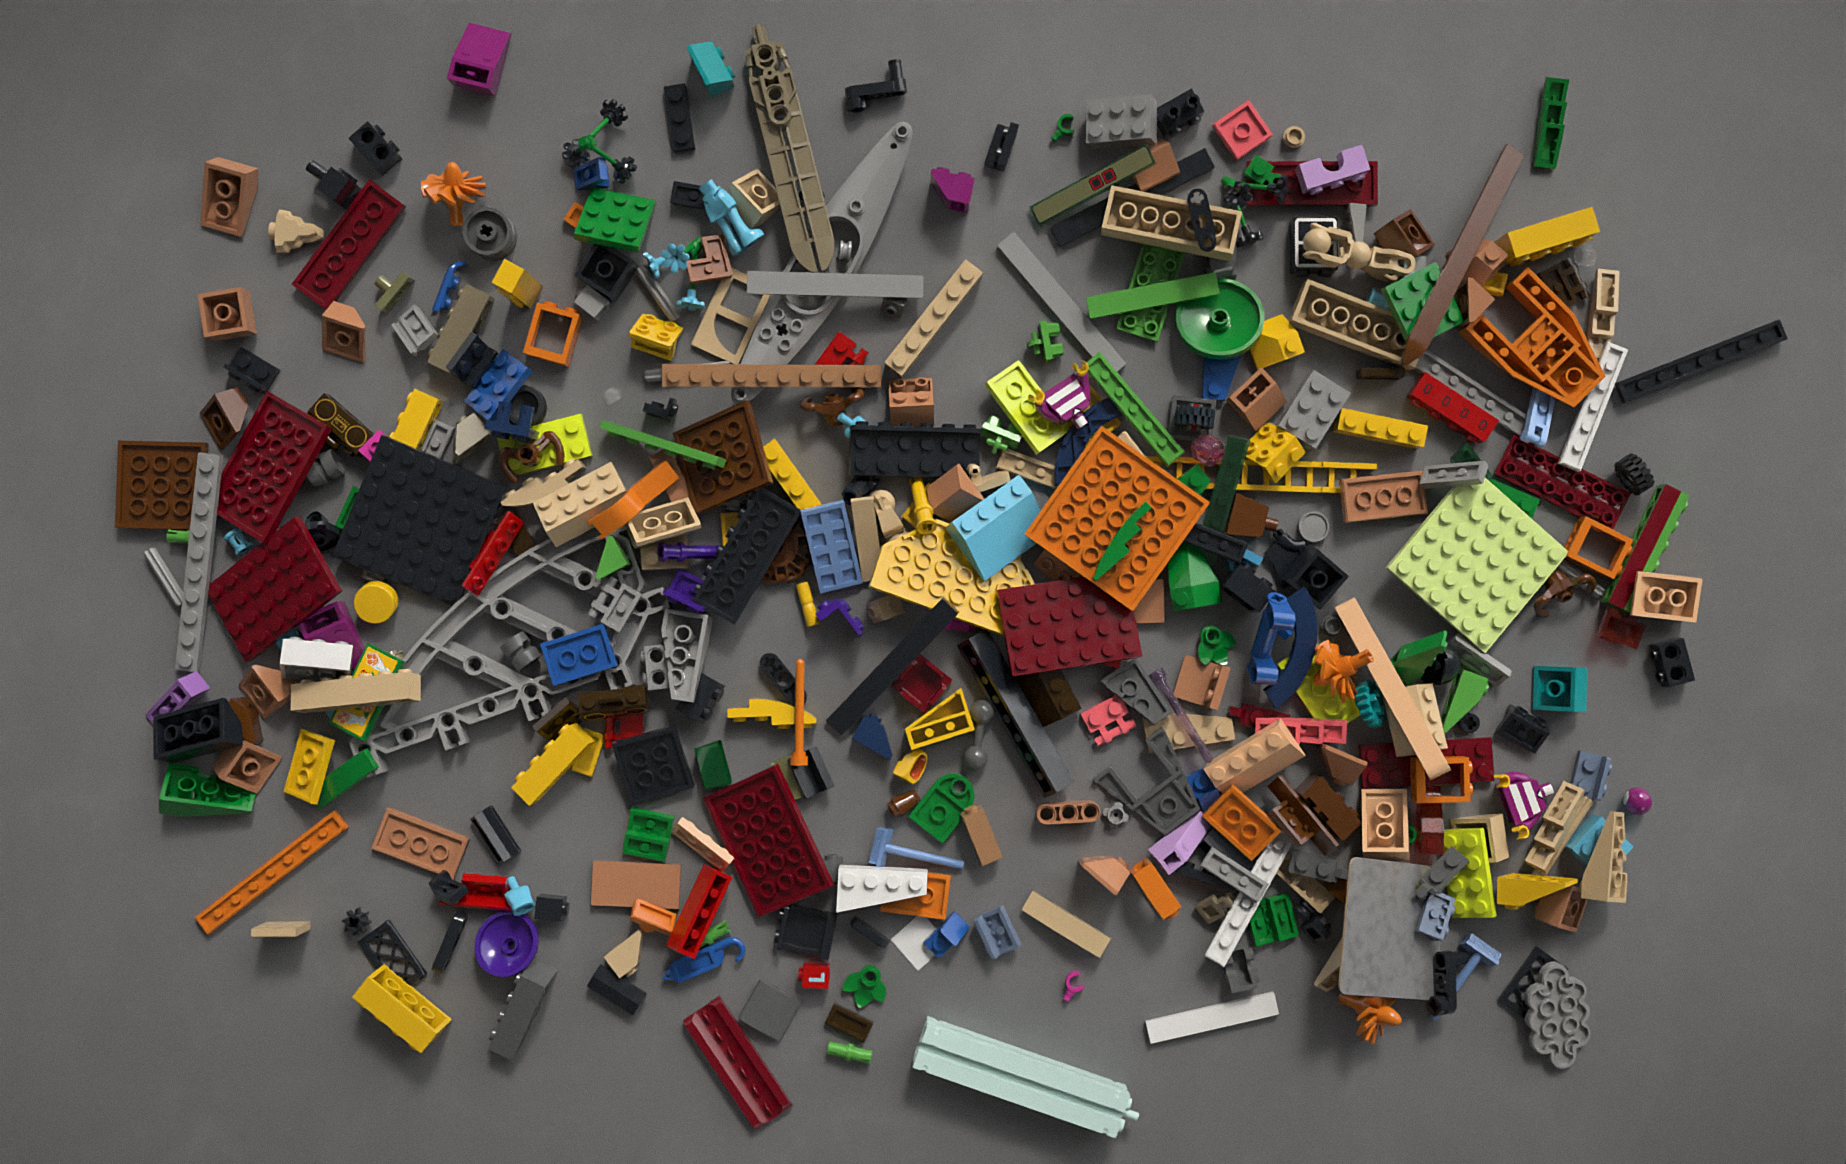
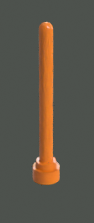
[790,659,808,766]

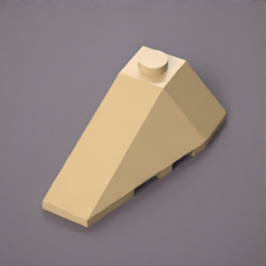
[1579,811,1628,903]

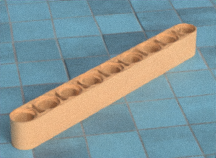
[1334,597,1451,780]

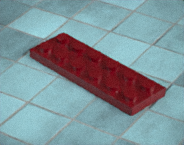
[1245,161,1378,206]
[292,179,406,310]
[1359,737,1495,789]

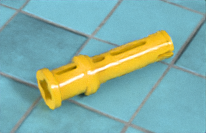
[909,477,937,534]

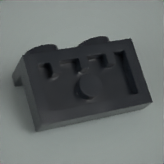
[984,122,1019,172]
[446,332,498,387]
[223,347,281,392]
[1496,704,1550,754]

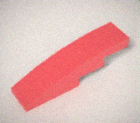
[1255,718,1348,744]

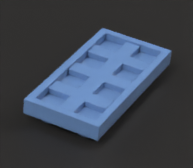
[800,500,863,594]

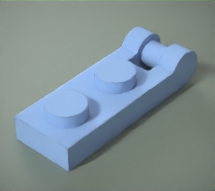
[1520,388,1555,449]

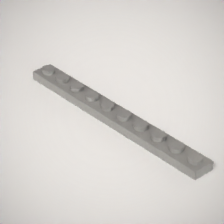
[175,452,223,672]

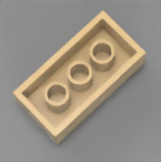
[533,462,627,547]

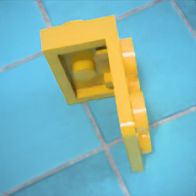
[1242,422,1306,483]

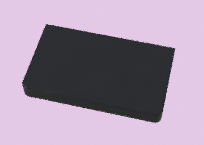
[787,746,835,799]

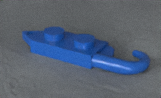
[662,937,746,983]

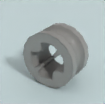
[838,240,852,261]

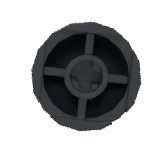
[1421,644,1460,686]

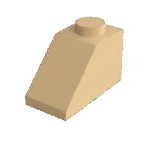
[604,928,644,978]

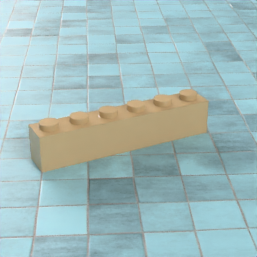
[884,259,983,379]
[291,669,421,713]

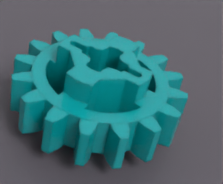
[1355,679,1387,728]

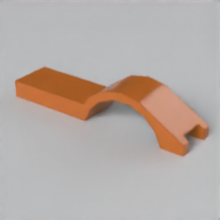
[587,460,679,540]

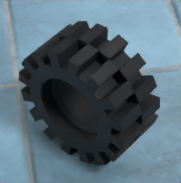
[1614,453,1655,496]

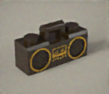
[307,393,374,457]
[578,685,650,721]

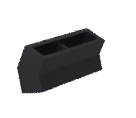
[470,805,522,865]
[1198,826,1256,871]
[587,964,647,1015]

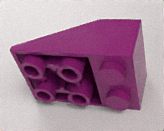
[447,23,511,96]
[299,601,365,670]

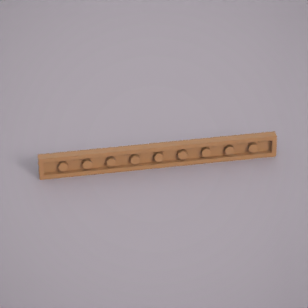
[661,364,881,387]

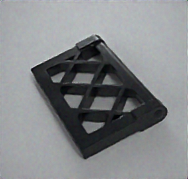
[358,919,427,985]
[1498,946,1569,1019]

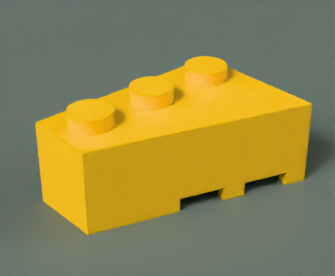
[905,688,975,750]

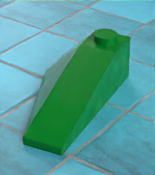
[1168,542,1223,611]
[159,763,256,817]

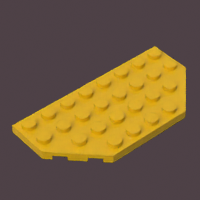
[868,519,1035,637]

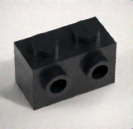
[676,673,725,724]

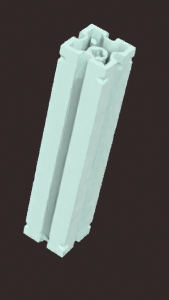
[913,1016,1139,1138]

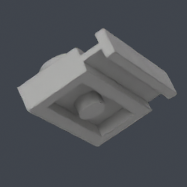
[392,304,439,357]

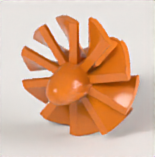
[421,162,487,226]
[1313,640,1374,703]
[1338,993,1402,1044]

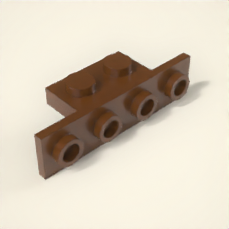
[1267,775,1339,856]

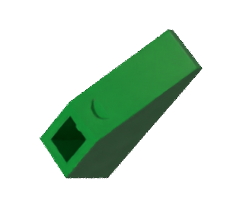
[1390,630,1448,686]

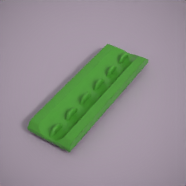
[1116,244,1185,342]

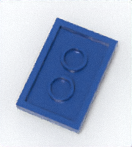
[464,349,533,421]
[540,624,618,686]

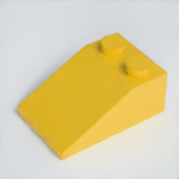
[1497,873,1578,909]

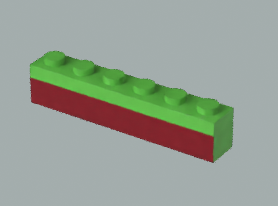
[1601,484,1690,614]

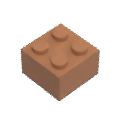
[197,287,257,341]

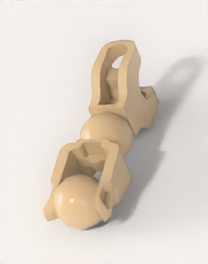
[1302,223,1416,282]
[870,490,908,601]

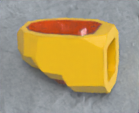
[892,749,927,785]

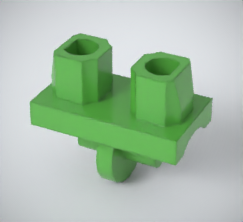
[1026,320,1064,363]
[980,415,1021,454]

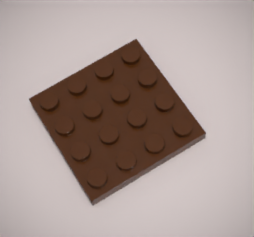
[673,400,773,515]
[115,440,209,530]

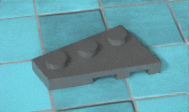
[1099,658,1173,725]

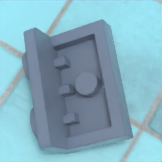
[974,905,1022,960]

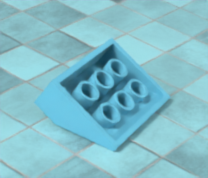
[945,475,1041,581]

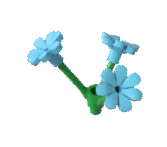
[643,237,705,311]

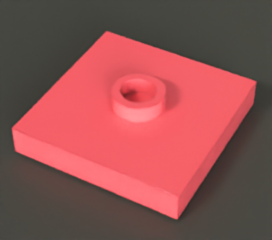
[1212,100,1273,161]

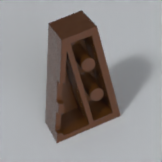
[1294,773,1362,841]

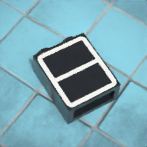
[1290,217,1338,277]

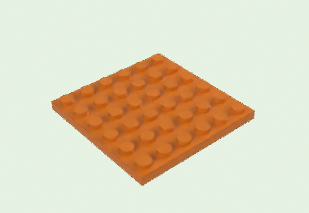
[1024,426,1210,611]

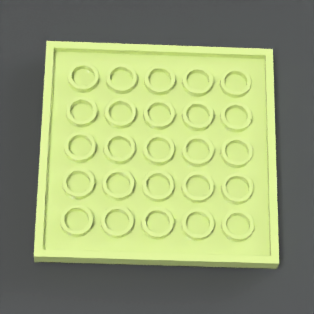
[1385,478,1568,653]

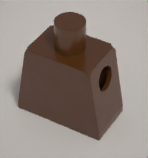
[1224,493,1278,538]

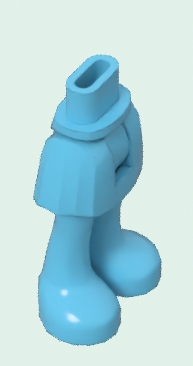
[699,179,764,257]

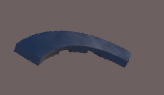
[1054,391,1134,486]
[1263,587,1318,709]

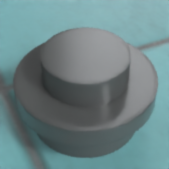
[1321,615,1343,637]

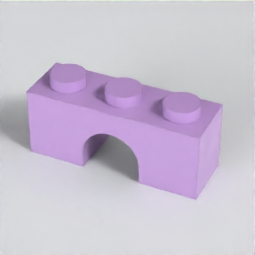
[1295,145,1370,195]

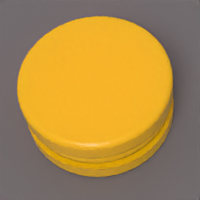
[354,581,398,624]

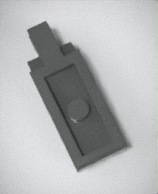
[1415,846,1469,901]
[1287,849,1349,883]

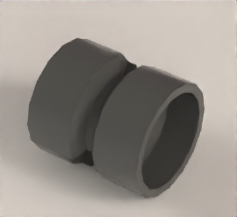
[307,449,345,487]
[500,631,542,673]

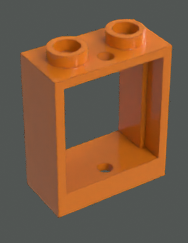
[523,301,583,367]
[1564,516,1633,580]
[1410,756,1473,803]
[1128,857,1181,920]

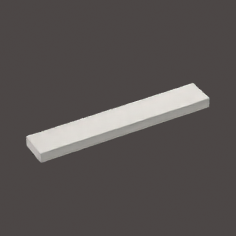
[1558,342,1628,472]
[1145,991,1279,1044]

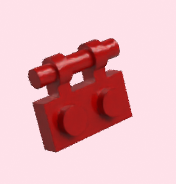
[814,331,869,388]
[603,713,644,748]

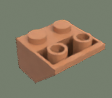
[1225,367,1287,432]
[889,378,935,427]

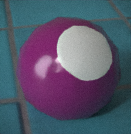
[1623,787,1652,815]

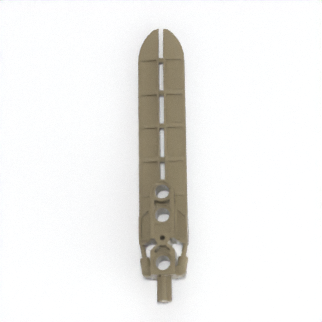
[745,24,834,273]

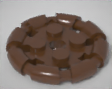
[761,516,813,585]

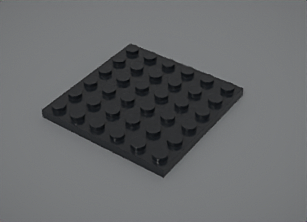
[332,434,507,606]

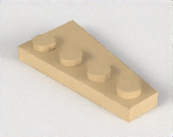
[1142,713,1235,753]

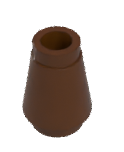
[887,789,921,818]

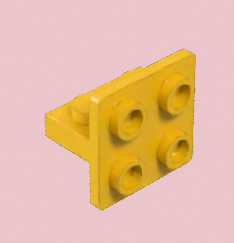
[628,314,683,361]

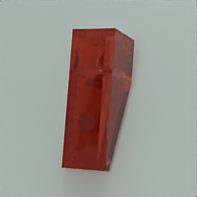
[1414,786,1444,855]

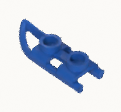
[432,261,468,312]

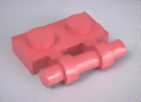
[1080,695,1136,746]

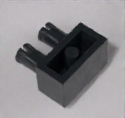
[1157,88,1205,138]
[305,160,362,210]

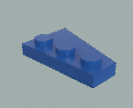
[1202,354,1242,401]

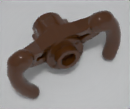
[800,387,864,427]
[499,431,565,484]
[1533,570,1596,618]

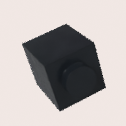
[534,894,570,922]

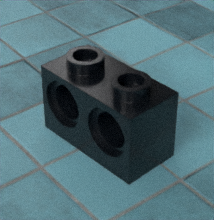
[348,121,402,176]
[1650,638,1695,687]

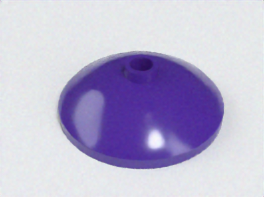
[475,911,539,977]

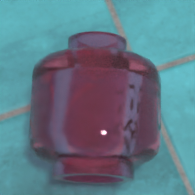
[1191,434,1225,467]

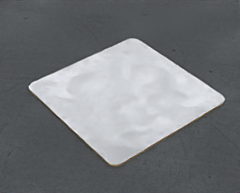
[1338,857,1445,1000]

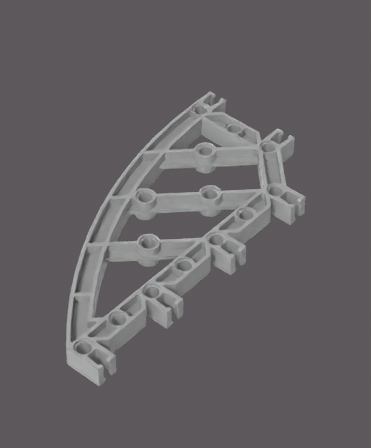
[349,524,673,779]

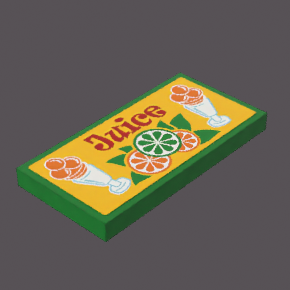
[329,643,405,742]

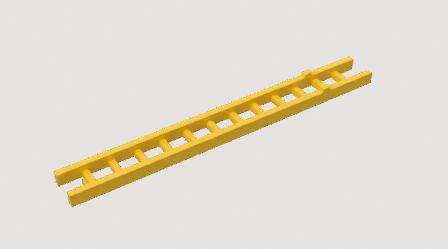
[1145,456,1377,494]

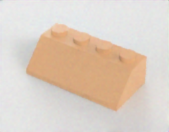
[1204,718,1305,793]

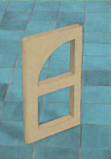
[691,267,771,364]

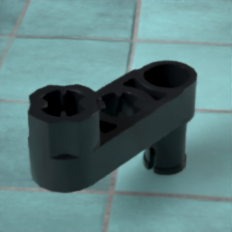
[845,59,907,113]
[1187,188,1216,252]
[1426,950,1469,1016]

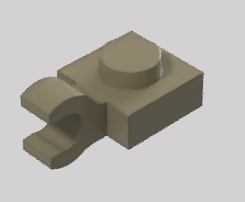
[1195,890,1236,924]

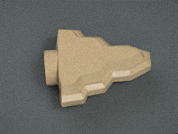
[268,209,324,253]

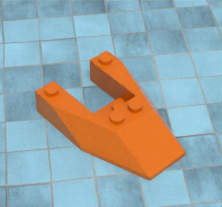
[1458,267,1606,408]

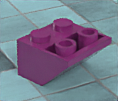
[931,167,975,214]

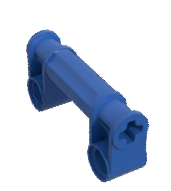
[1246,592,1295,685]

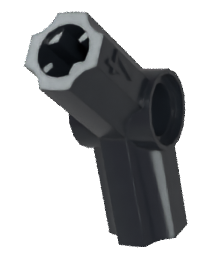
[841,476,881,505]

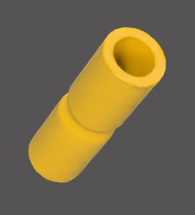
[795,582,820,627]

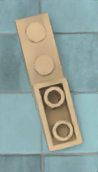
[501,459,586,507]

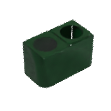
[694,740,732,789]

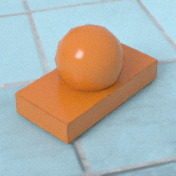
[629,898,677,936]

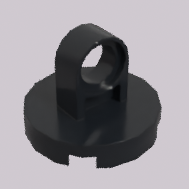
[304,511,340,554]

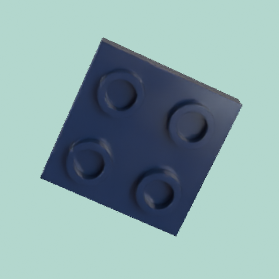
[484,401,539,444]

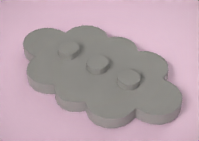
[1524,962,1591,1069]

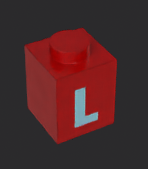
[798,962,830,989]

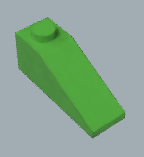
[1440,669,1489,733]

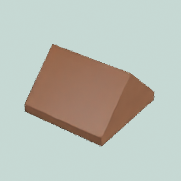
[1121,138,1180,192]
[1457,278,1495,329]
[927,464,984,522]

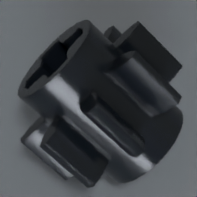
[342,907,372,936]

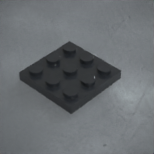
[611,724,695,805]

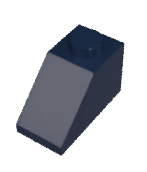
[852,713,893,759]

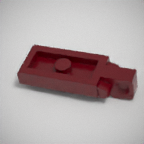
[1227,703,1290,728]

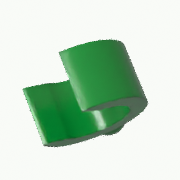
[1051,114,1075,142]

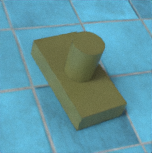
[374,271,415,314]

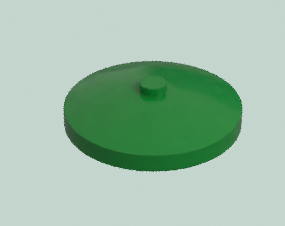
[1176,278,1264,359]

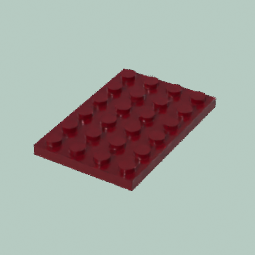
[217,391,333,544]
[208,517,343,662]
[996,577,1143,677]
[703,764,834,917]

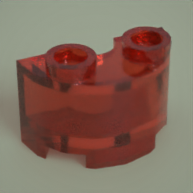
[1597,607,1646,650]

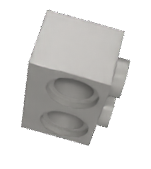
[641,644,670,690]

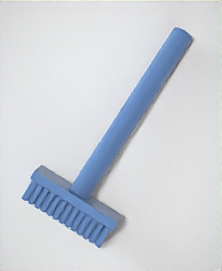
[869,827,964,870]
[1429,934,1502,1021]

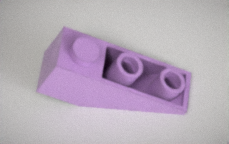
[1148,810,1211,875]

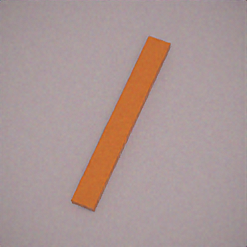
[194,810,349,935]

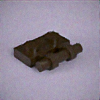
[1536,258,1590,307]
[533,697,583,741]

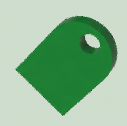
[908,773,974,843]

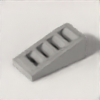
[1345,203,1366,242]

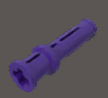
[657,542,720,562]

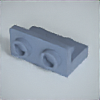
[1570,750,1612,801]
[1415,893,1455,941]

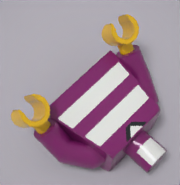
[1028,360,1090,430]
[1494,771,1554,840]

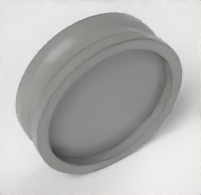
[1297,511,1329,542]

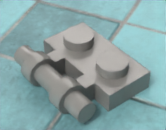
[588,576,643,633]

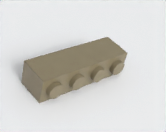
[427,284,495,375]

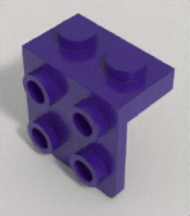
[663,568,708,614]
[816,598,865,636]

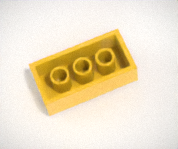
[1494,207,1600,267]
[352,964,452,1053]

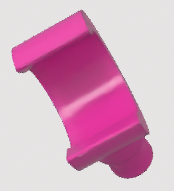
[1063,970,1085,1001]

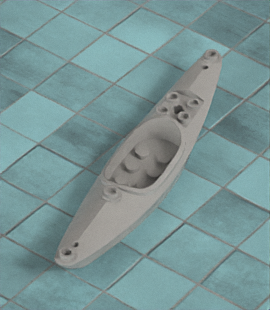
[730,122,913,404]

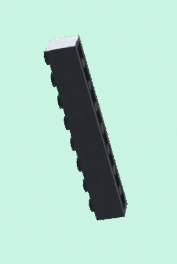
[957,630,1073,798]

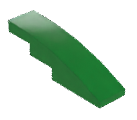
[1533,77,1570,169]
[1092,501,1152,581]
[315,749,379,810]

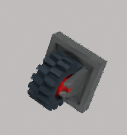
[1168,395,1216,444]

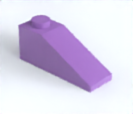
[145,671,210,724]

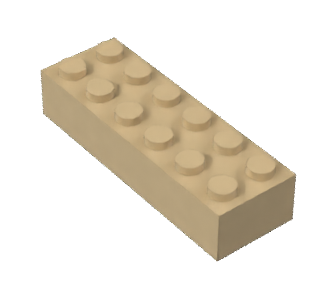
[1101,185,1242,261]
[1288,279,1419,371]

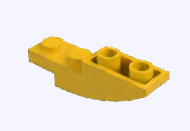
[727,699,817,729]

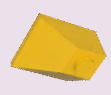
[1249,314,1305,370]

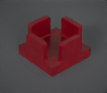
[892,653,953,713]

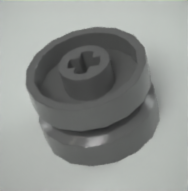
[463,207,518,261]

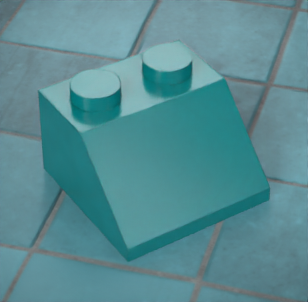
[686,41,735,98]
[1533,666,1588,712]

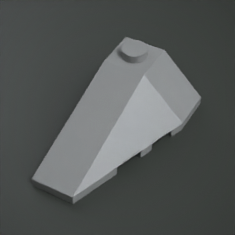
[661,609,713,703]

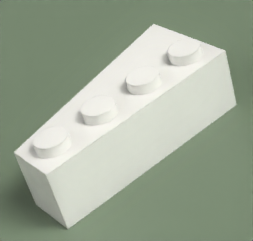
[836,865,928,913]

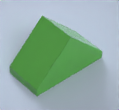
[595,535,631,579]

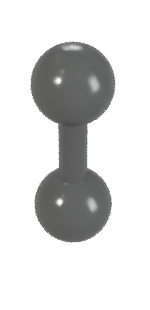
[963,700,995,771]

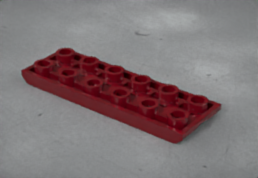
[1493,435,1631,529]
[683,995,793,1130]

